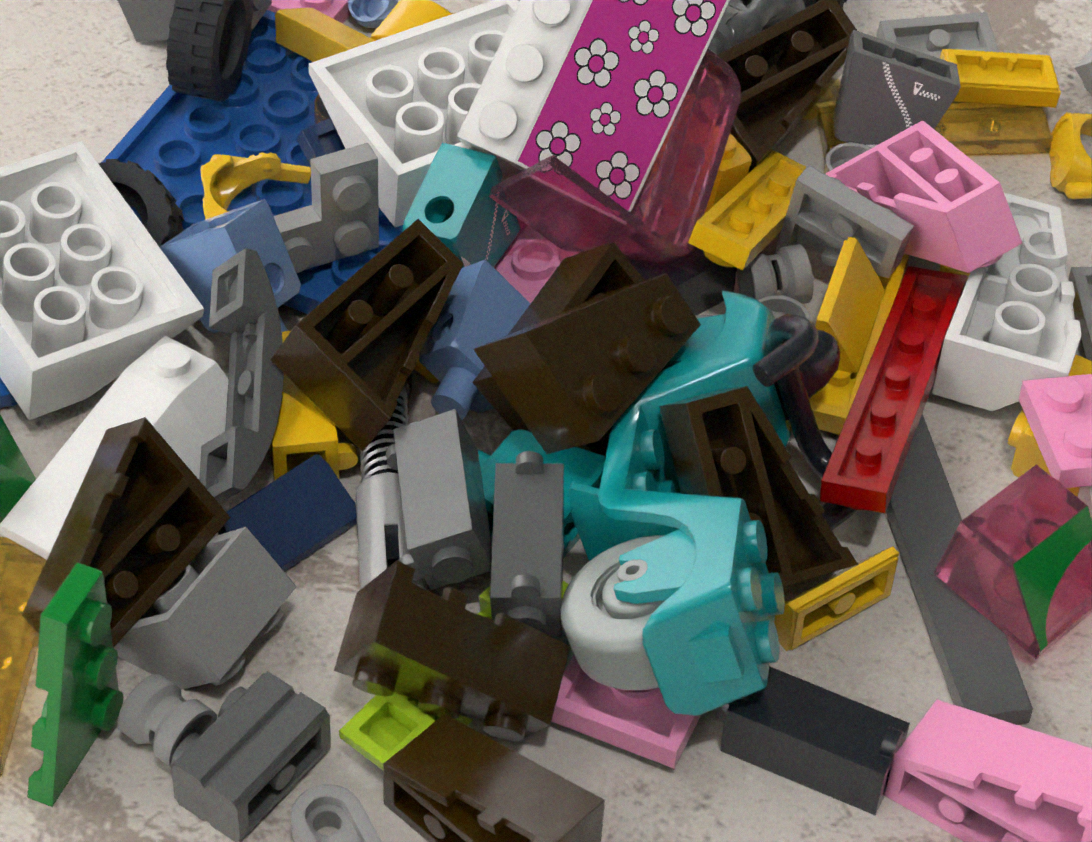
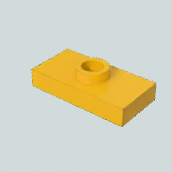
[940,49,1061,108]

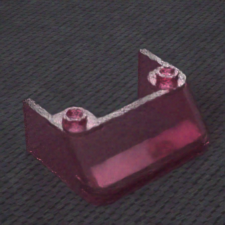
[489,48,741,263]

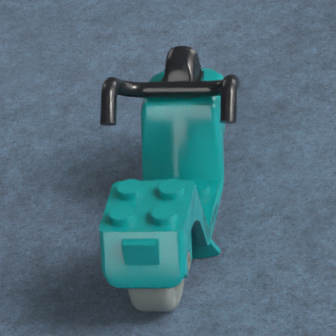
[560,290,857,716]

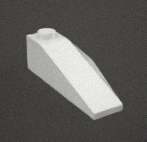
[932,193,1082,411]
[0,336,229,560]

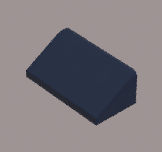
[218,454,357,572]

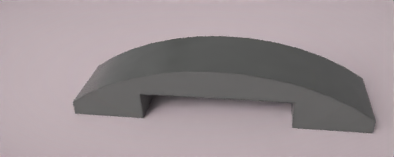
[199,248,284,504]

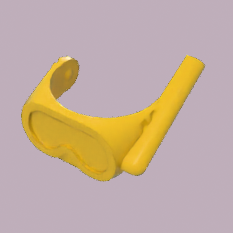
[1048,113,1092,199]
[201,152,311,219]

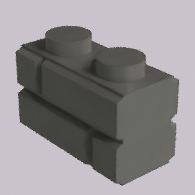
[171,671,331,842]

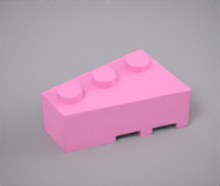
[825,120,1022,273]
[885,700,1092,842]

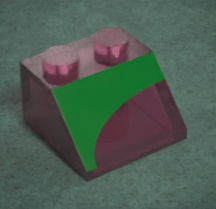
[933,464,1092,659]

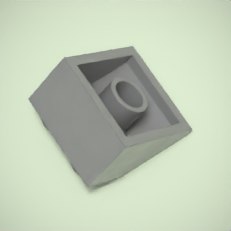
[114,527,297,689]

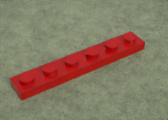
[820,266,968,514]

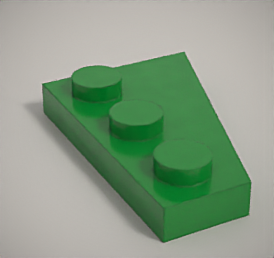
[27,562,124,807]

